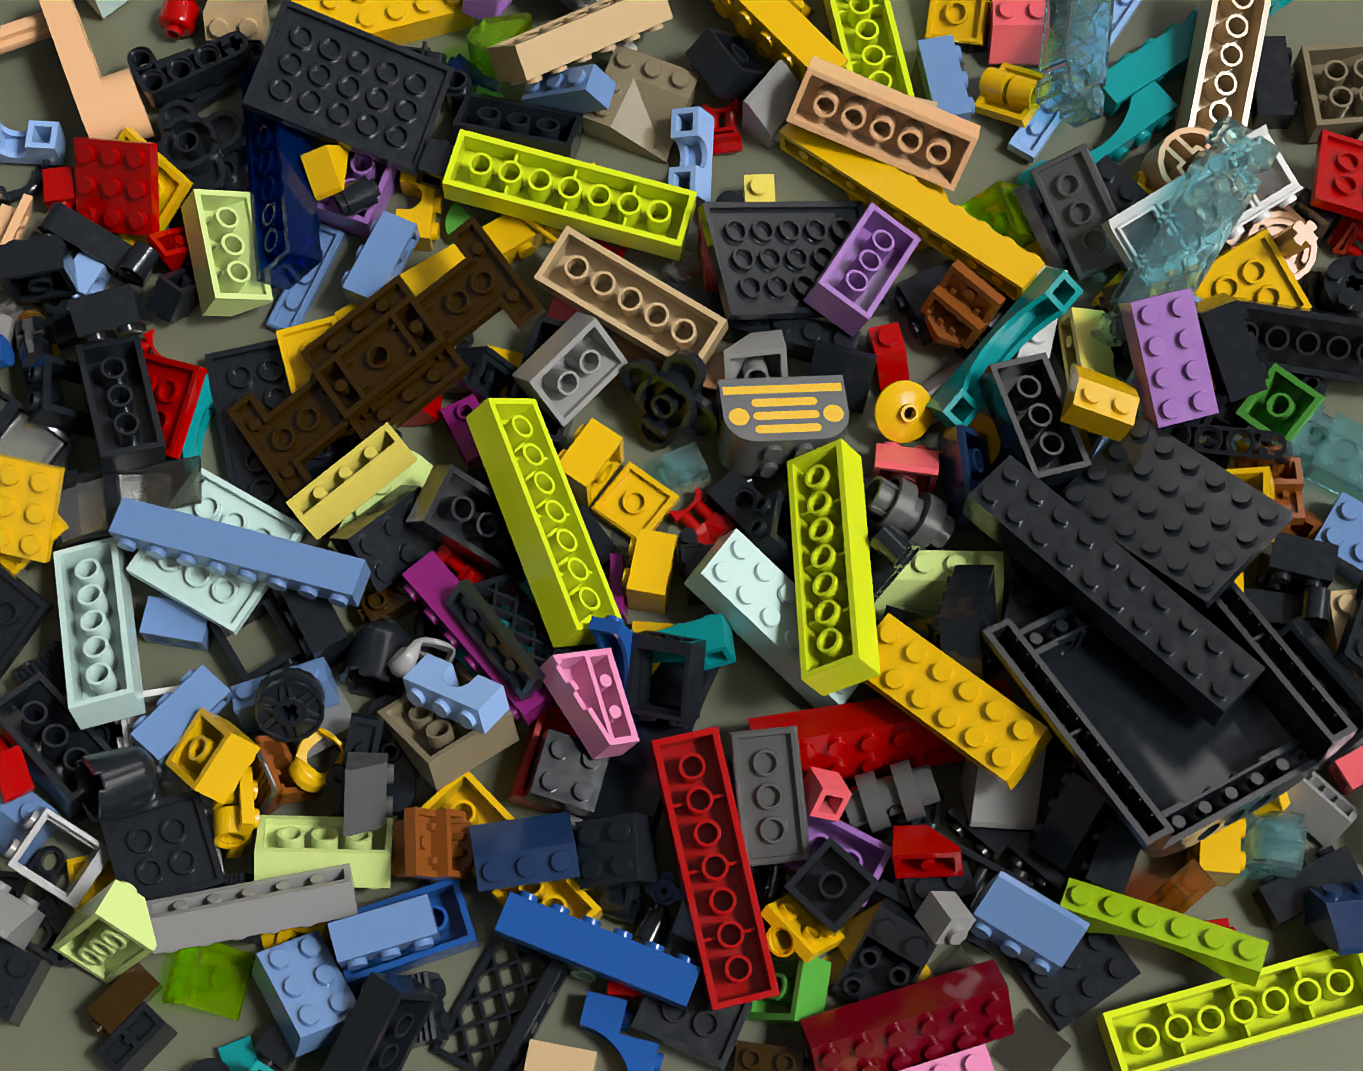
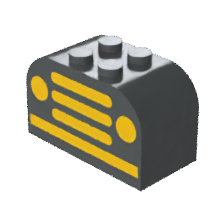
[714,375,849,478]

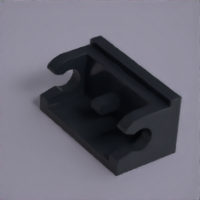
[458,346,518,400]
[95,1001,178,1071]

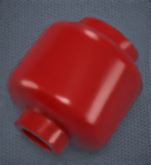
[158,0,200,40]

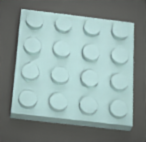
[126,466,307,636]

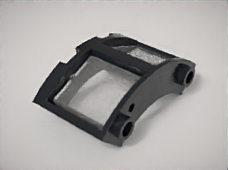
[0,388,77,466]
[53,459,183,552]

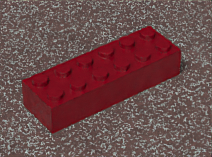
[800,959,1015,1071]

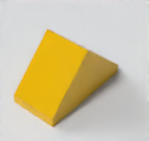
[300,145,349,201]

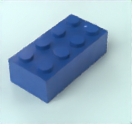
[328,879,480,989]

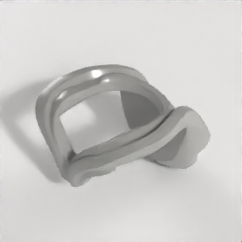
[388,637,456,678]

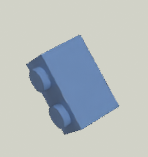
[139,594,213,652]

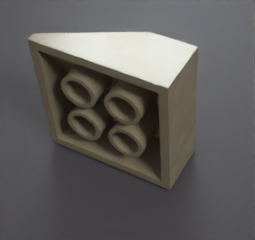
[1293,42,1363,143]
[583,44,700,165]
[377,663,519,791]

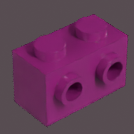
[440,394,484,470]

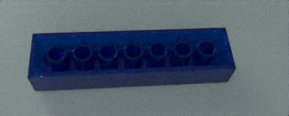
[241,58,323,290]

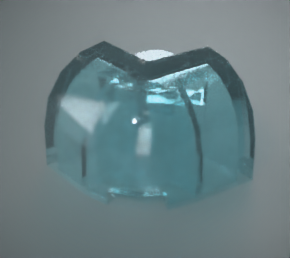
[1241,811,1307,881]

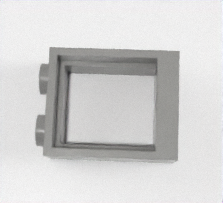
[3,807,110,908]

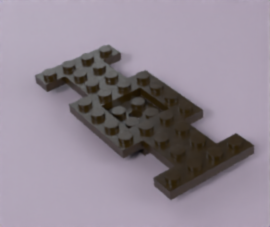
[226,216,546,500]

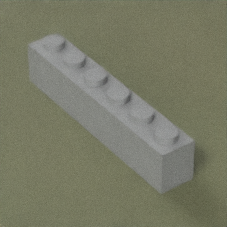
[146,863,358,954]

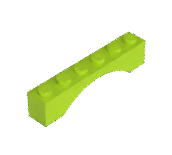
[1060,877,1269,987]

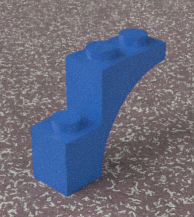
[588,615,638,727]
[580,991,664,1071]

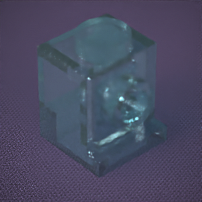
[658,442,708,489]

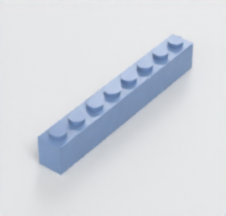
[109,497,371,607]

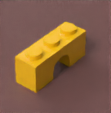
[396,171,443,252]

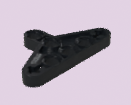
[0,845,77,969]

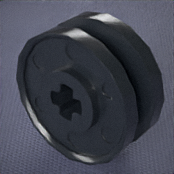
[255,667,325,742]

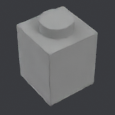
[914,891,976,945]

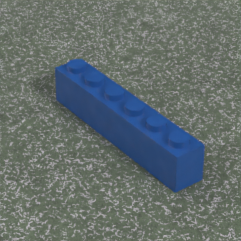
[494,890,701,1010]

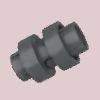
[864,475,955,550]
[845,759,941,833]

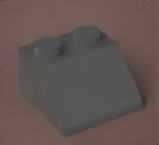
[343,752,394,836]

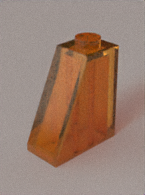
[1145,858,1217,914]

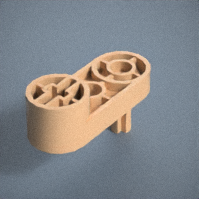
[0,0,155,139]
[1140,126,1318,280]

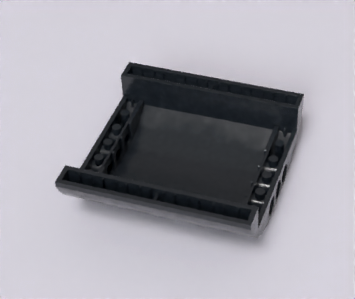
[981,570,1358,858]

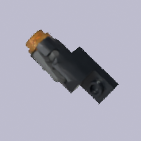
[15,310,64,407]

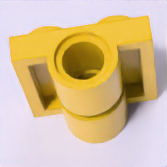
[974,62,1056,128]
[212,767,260,858]
[761,895,845,963]

